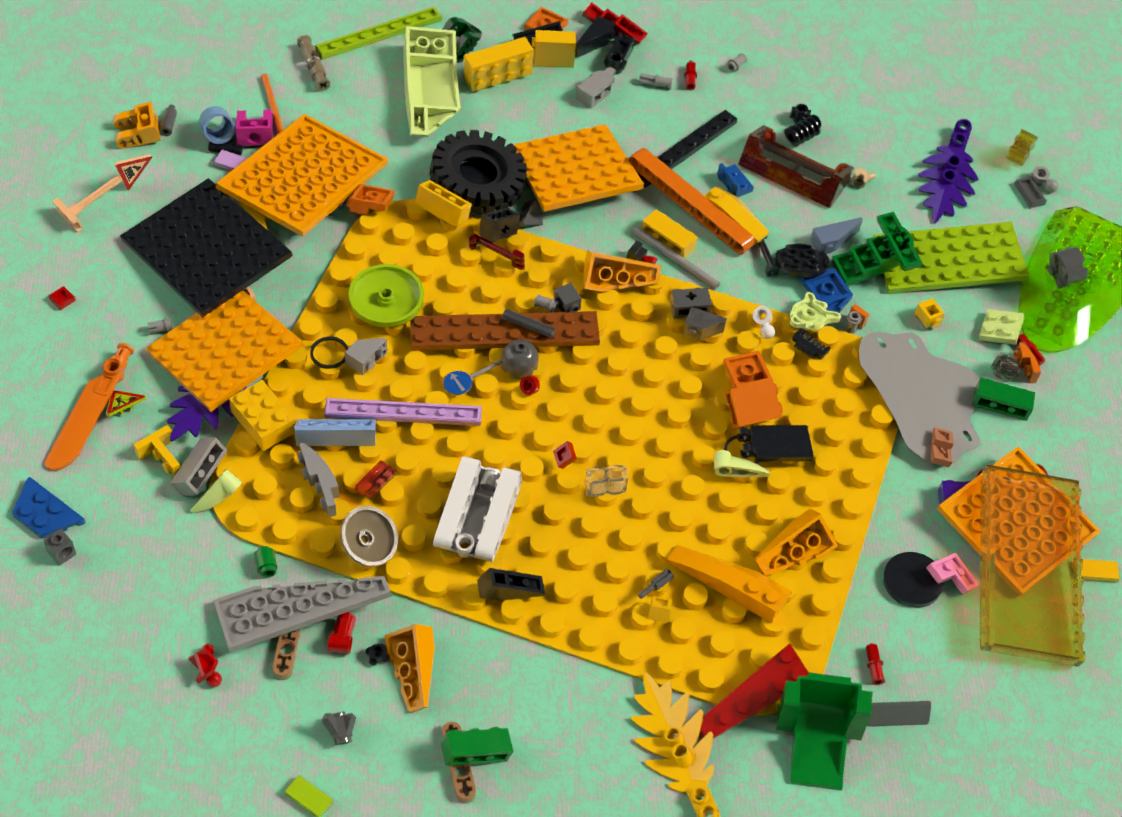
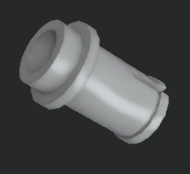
[727,53,747,72]
[534,294,559,312]
[845,311,862,334]
[147,317,172,334]

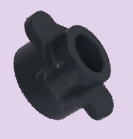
[366,644,389,666]

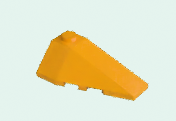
[754,509,838,576]

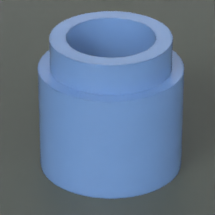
[199,106,235,144]

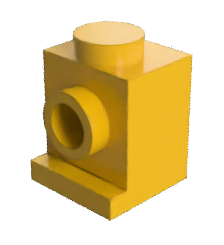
[914,298,945,328]

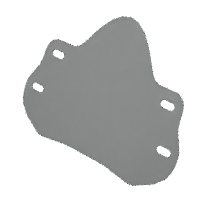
[859,332,980,466]

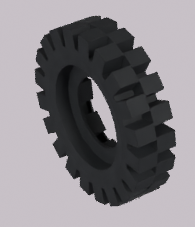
[429,130,527,215]

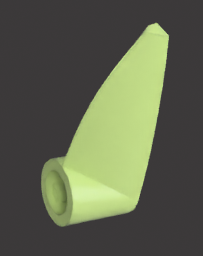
[714,450,770,477]
[190,469,242,513]

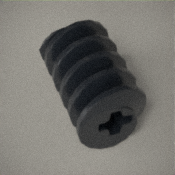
[784,114,821,147]

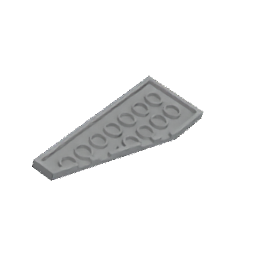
[214,576,392,653]

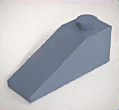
[810,217,863,254]

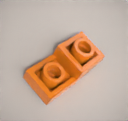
[1014,342,1041,383]

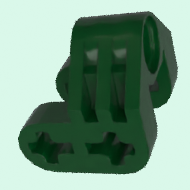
[443,17,482,63]

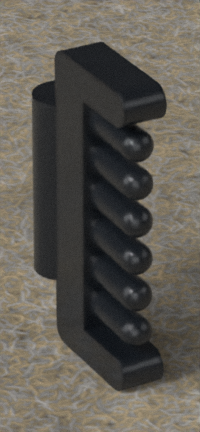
[792,328,830,359]

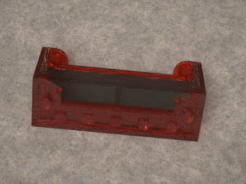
[738,125,855,208]

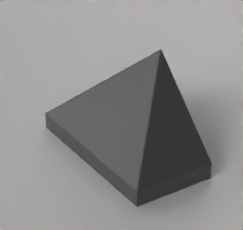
[518,198,543,228]

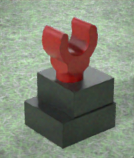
[627,240,658,264]

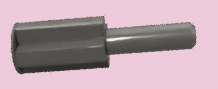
[638,568,674,599]

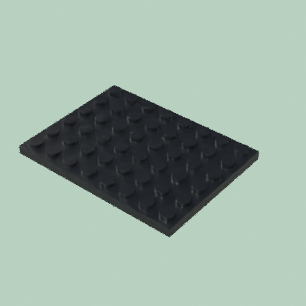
[120,178,293,318]

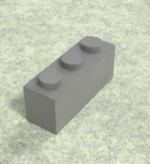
[170,437,227,496]

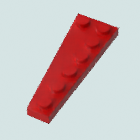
[698,643,808,741]

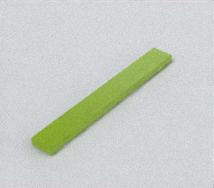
[315,6,442,60]

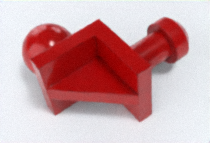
[188,644,222,687]

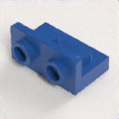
[717,163,754,197]

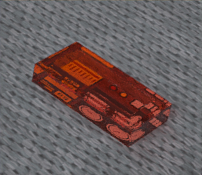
[355,460,396,500]

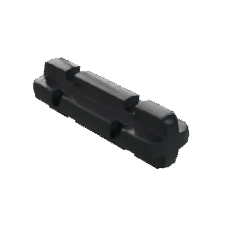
[208,142,243,155]

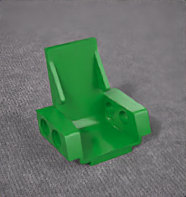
[776,672,873,791]

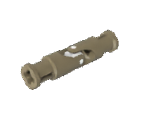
[297,35,330,91]

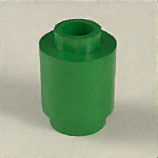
[254,546,278,578]

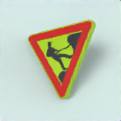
[106,390,146,417]

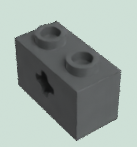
[670,288,712,319]

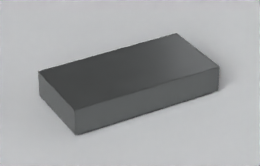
[1014,176,1047,208]

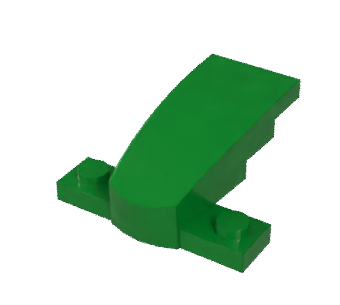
[832,212,922,286]

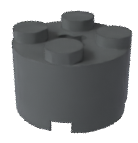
[1047,246,1088,288]

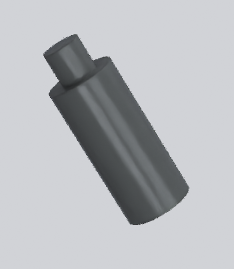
[159,105,177,136]

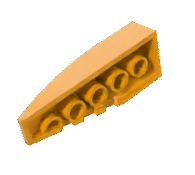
[666,545,792,623]

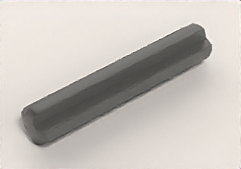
[502,309,556,338]

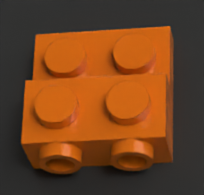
[347,184,395,215]
[723,351,772,389]

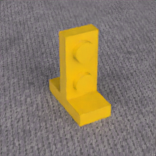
[133,425,180,477]

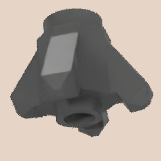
[322,712,356,745]

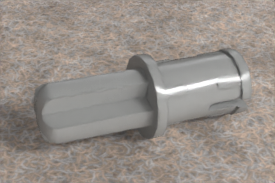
[639,73,673,89]

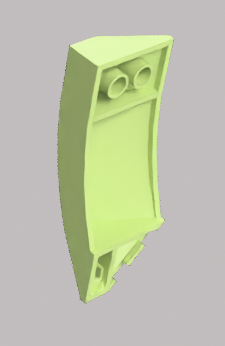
[403,26,462,137]

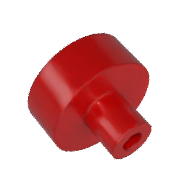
[520,375,540,395]

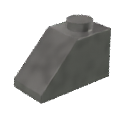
[683,307,727,340]

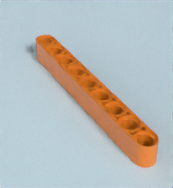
[628,147,756,255]

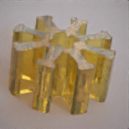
[1006,129,1038,166]

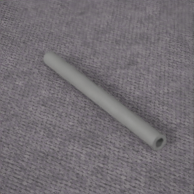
[631,225,720,290]

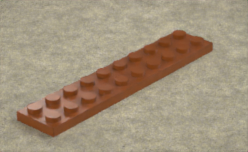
[410,311,600,351]

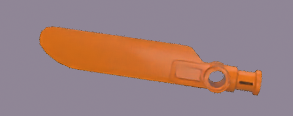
[45,343,134,472]

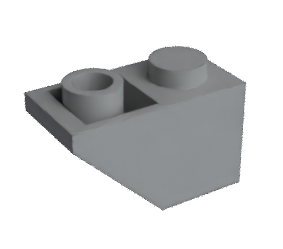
[345,338,388,375]

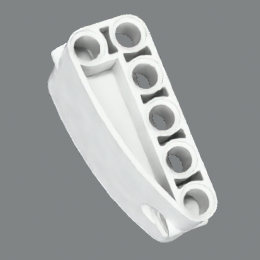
[433,456,522,563]

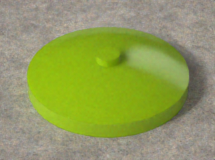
[349,264,424,327]

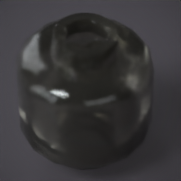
[991,354,1020,382]

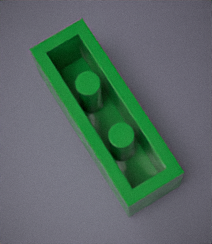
[972,377,1035,420]
[441,727,514,766]

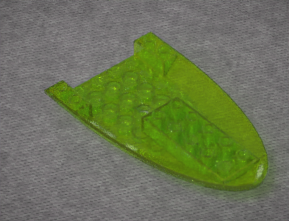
[1019,206,1122,353]

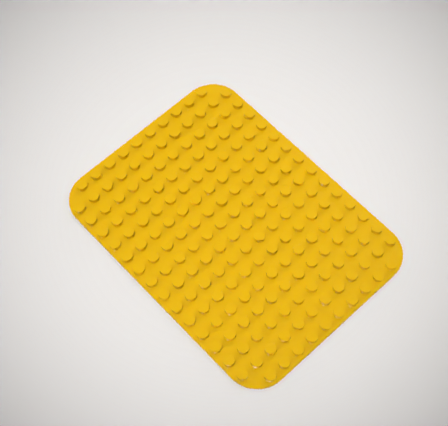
[210,198,899,716]

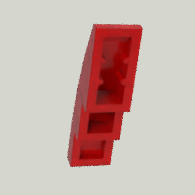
[582,2,648,44]

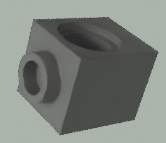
[554,283,582,313]
[43,529,76,566]

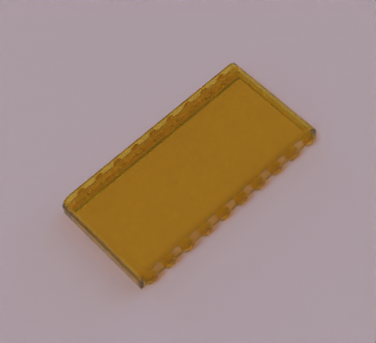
[980,464,1085,667]

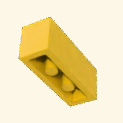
[415,180,472,227]
[642,209,698,258]

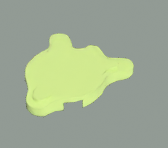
[790,292,841,330]

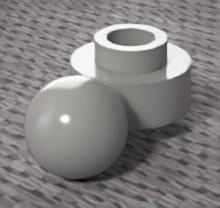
[1031,166,1059,193]

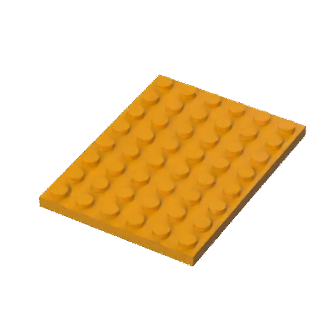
[216,114,388,237]

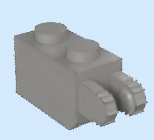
[576,67,616,109]

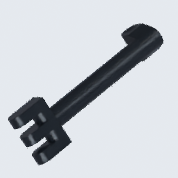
[758,236,778,276]

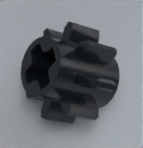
[790,104,811,123]

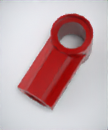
[328,612,356,655]

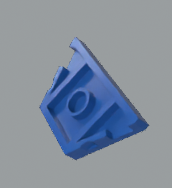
[798,268,853,313]
[12,476,86,539]

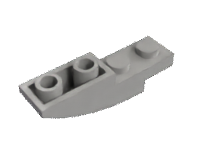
[297,443,339,517]

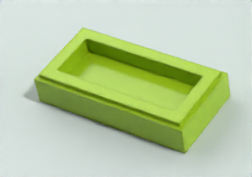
[284,775,334,817]

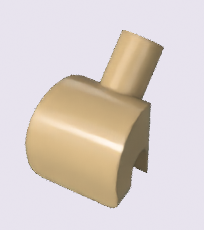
[850,168,876,188]

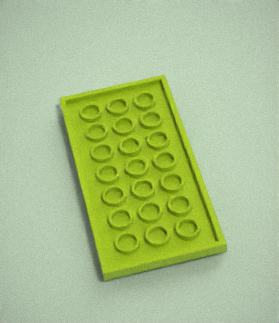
[873,221,1030,294]

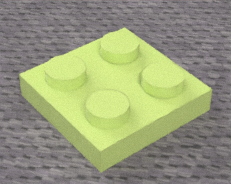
[979,309,1024,345]

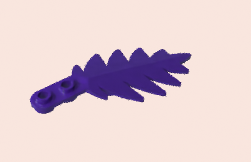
[918,119,979,224]
[167,386,247,442]

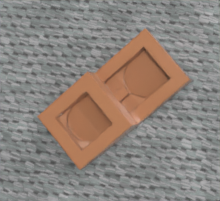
[931,427,954,467]

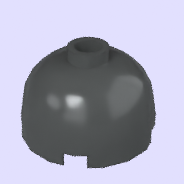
[501,339,539,378]

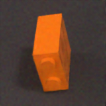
[724,379,783,429]

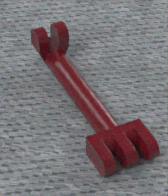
[469,234,525,270]

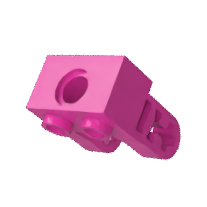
[236,110,273,146]

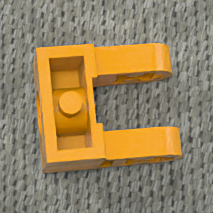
[113,102,161,149]

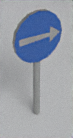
[444,361,501,395]

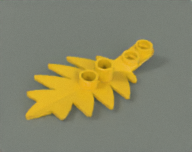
[631,672,720,817]

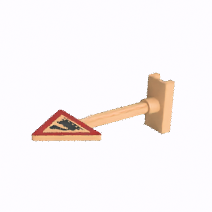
[52,154,152,233]

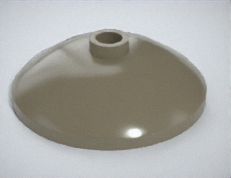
[340,506,398,567]

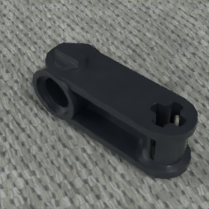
[604,33,636,75]

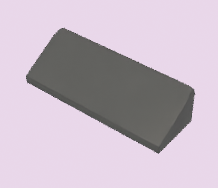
[867,701,931,727]

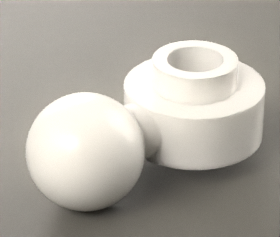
[753,306,775,339]

